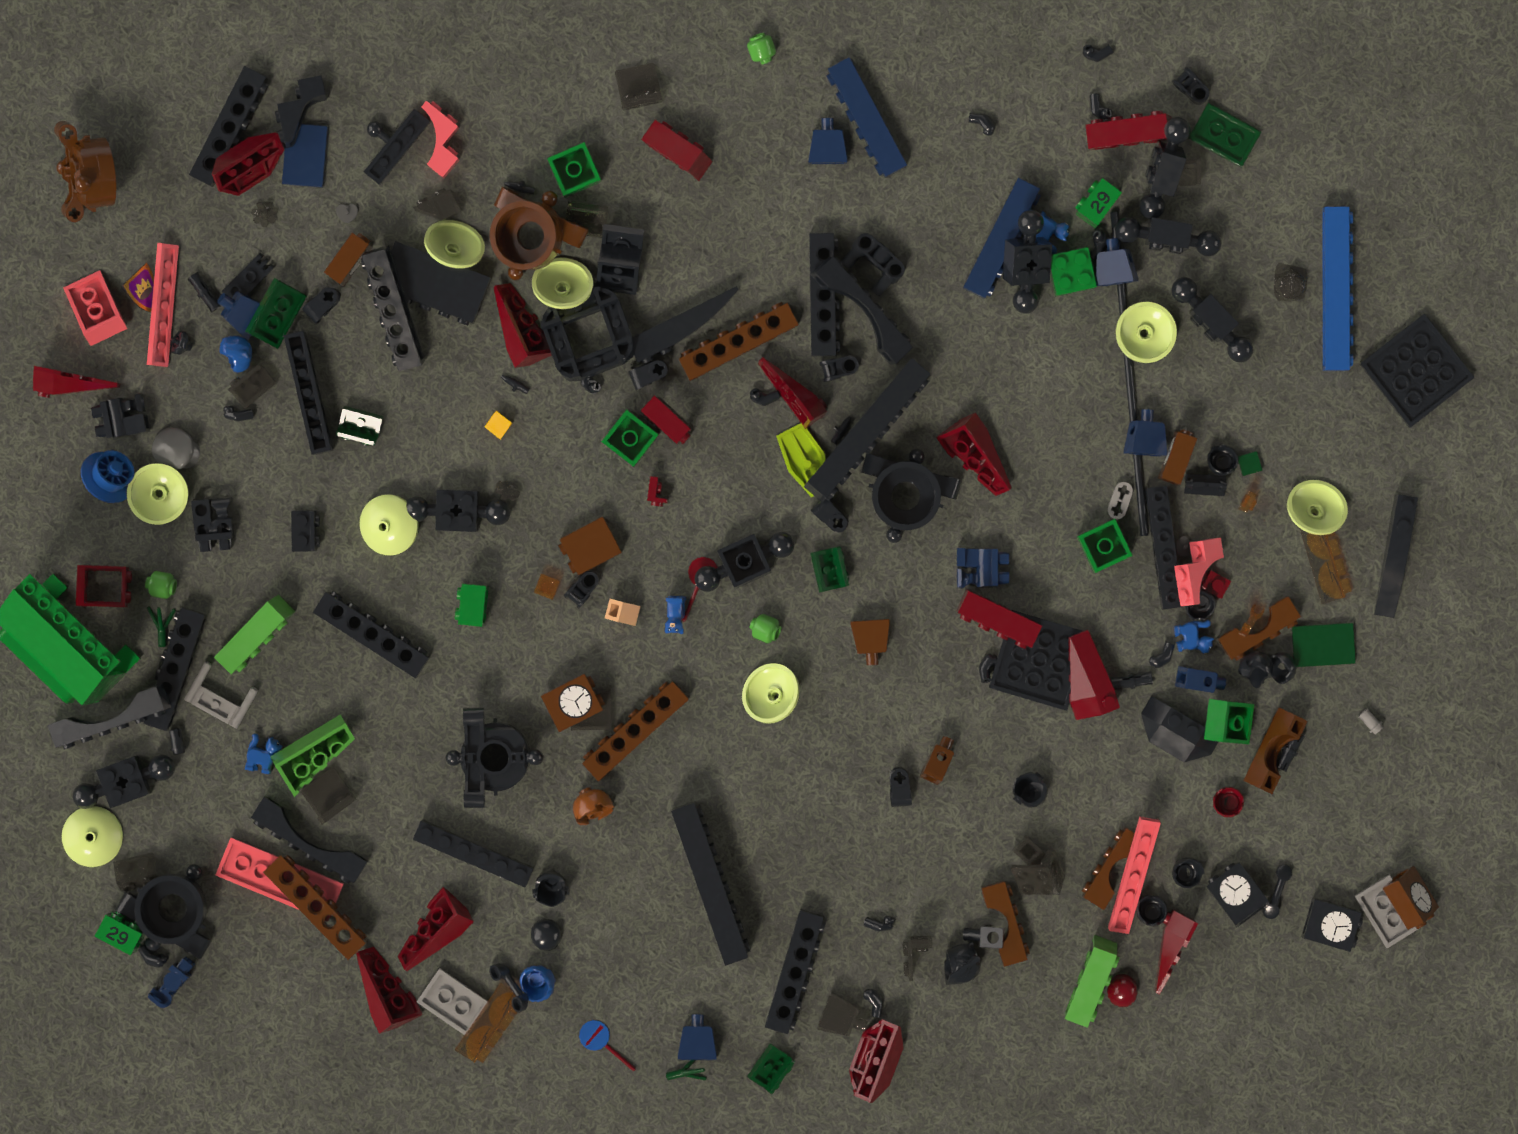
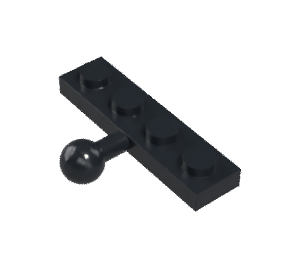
[364,109,430,185]

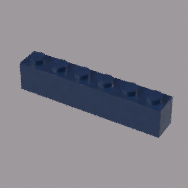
[826,58,907,178]
[963,178,1041,299]

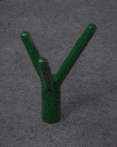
[146,606,176,647]
[666,1060,707,1081]

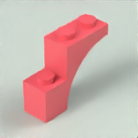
[421,101,459,178]
[1174,538,1224,606]

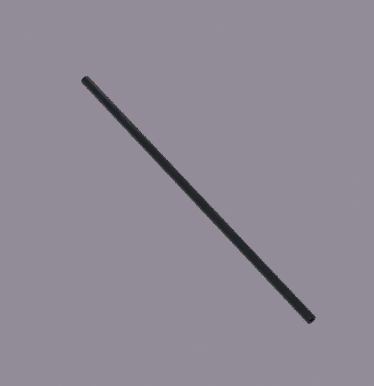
[1110,212,1149,536]

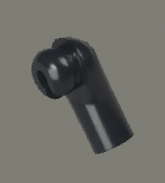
[1083,44,1113,62]
[750,388,781,406]
[223,405,253,422]
[138,945,167,968]
[863,989,883,1018]

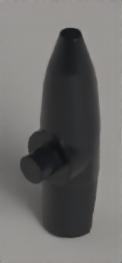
[504,181,535,195]
[501,375,530,394]
[831,416,851,445]

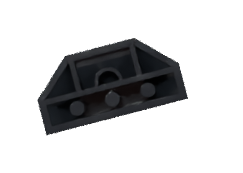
[1141,696,1218,762]

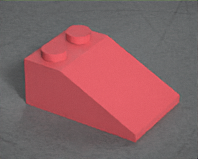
[63,270,128,346]

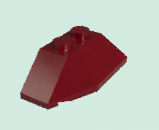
[212,132,284,196]
[849,1019,904,1103]

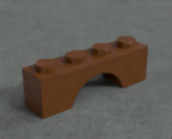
[1217,596,1301,661]
[1243,708,1308,794]
[1081,827,1135,910]
[981,880,1030,967]

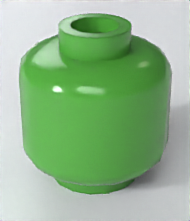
[747,32,776,64]
[145,571,177,599]
[750,614,781,643]

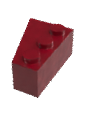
[641,120,713,181]

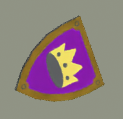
[122,263,154,312]

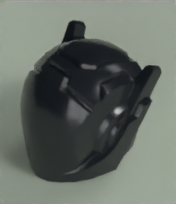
[944,941,981,985]

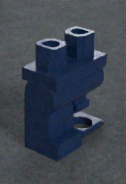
[957,548,1009,589]
[148,956,196,1008]

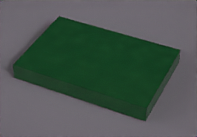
[1188,102,1261,168]
[245,278,307,349]
[1291,623,1356,667]

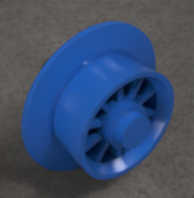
[81,450,134,503]

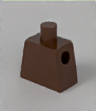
[850,619,889,665]
[919,736,954,785]

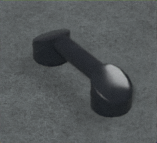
[1262,864,1293,919]
[489,963,528,1013]

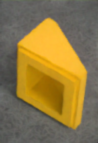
[485,411,513,440]

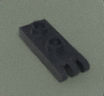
[222,253,275,298]

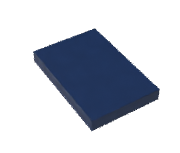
[282,124,328,188]

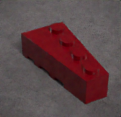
[1086,111,1172,150]
[956,589,1042,649]

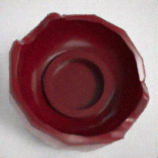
[1213,787,1244,818]
[1107,974,1138,1007]

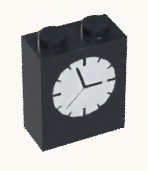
[1207,862,1270,928]
[1301,898,1363,952]

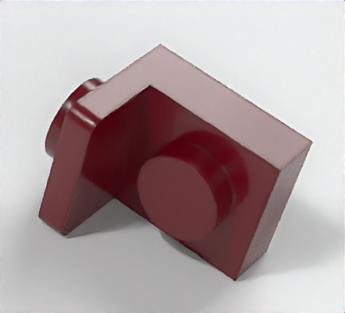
[647,476,668,507]
[1200,570,1231,599]

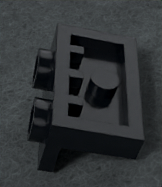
[291,511,320,552]

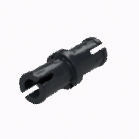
[187,272,221,313]
[1111,672,1153,690]
[1276,734,1305,772]

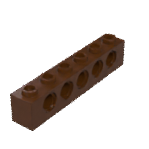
[679,302,799,381]
[582,681,689,781]
[263,854,368,960]

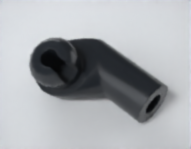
[1089,94,1112,121]
[968,113,995,136]
[1090,230,1107,261]
[581,377,601,394]
[1149,642,1175,668]
[979,653,998,683]
[864,916,895,932]

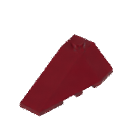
[493,283,552,368]
[758,357,827,429]
[33,366,120,398]
[936,412,1012,496]
[1069,630,1120,720]
[398,887,474,971]
[1154,909,1198,995]
[356,947,423,1034]

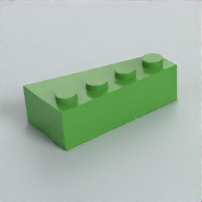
[214,595,296,674]
[270,714,355,797]
[1065,935,1120,1028]

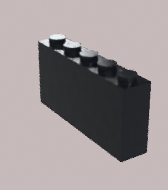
[381,241,491,326]

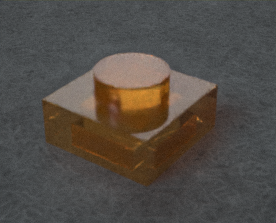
[1238,491,1257,513]
[534,574,560,600]

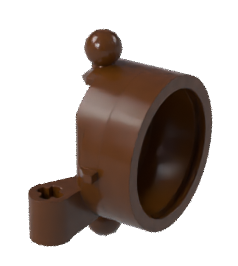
[54,121,116,222]
[490,186,589,281]

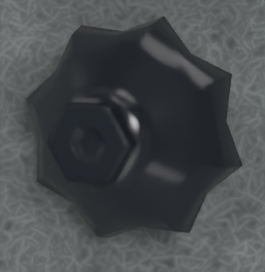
[170,331,193,355]

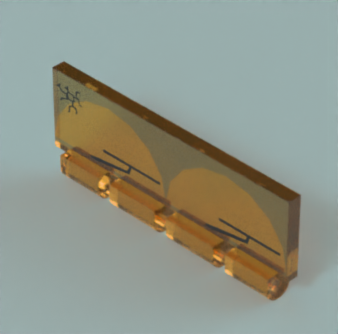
[1300,528,1352,604]
[455,983,518,1063]

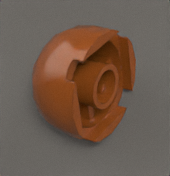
[573,787,614,825]

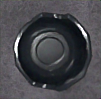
[1207,445,1238,476]
[1185,590,1216,620]
[1271,652,1297,684]
[1172,857,1205,888]
[1136,895,1168,926]
[531,918,562,951]

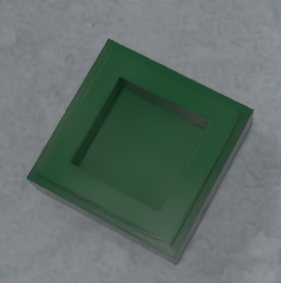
[1238,451,1263,476]

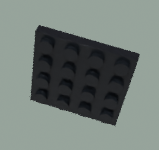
[1359,314,1474,428]
[989,610,1082,711]

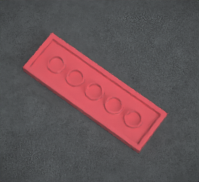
[215,837,344,922]

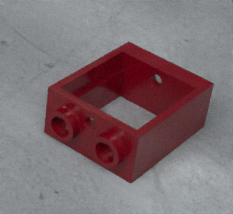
[641,395,691,445]
[76,565,132,607]

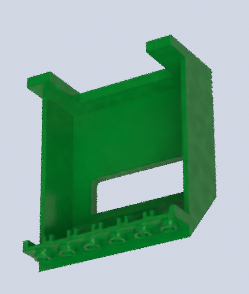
[0,573,141,705]

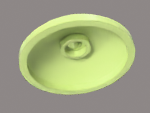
[424,220,485,268]
[532,258,593,309]
[1116,302,1177,363]
[127,463,188,525]
[1287,480,1348,535]
[360,494,419,555]
[742,663,800,723]
[62,806,123,867]

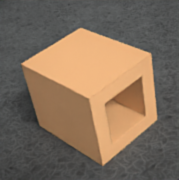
[605,599,640,626]

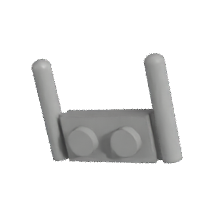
[184,662,258,729]

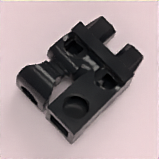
[91,393,151,438]
[191,497,234,552]

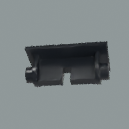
[1184,474,1227,496]

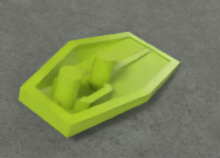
[776,423,826,498]

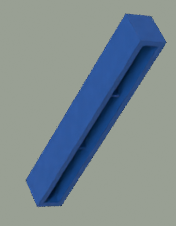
[1322,207,1353,371]

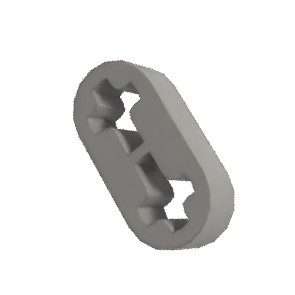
[1107,482,1133,519]

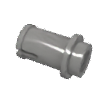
[1358,708,1384,734]

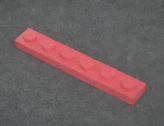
[147,243,179,367]
[1108,817,1161,934]

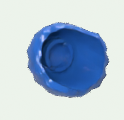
[219,336,252,373]
[520,965,556,1002]

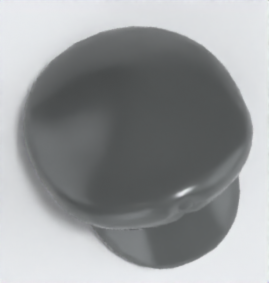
[152,427,200,470]

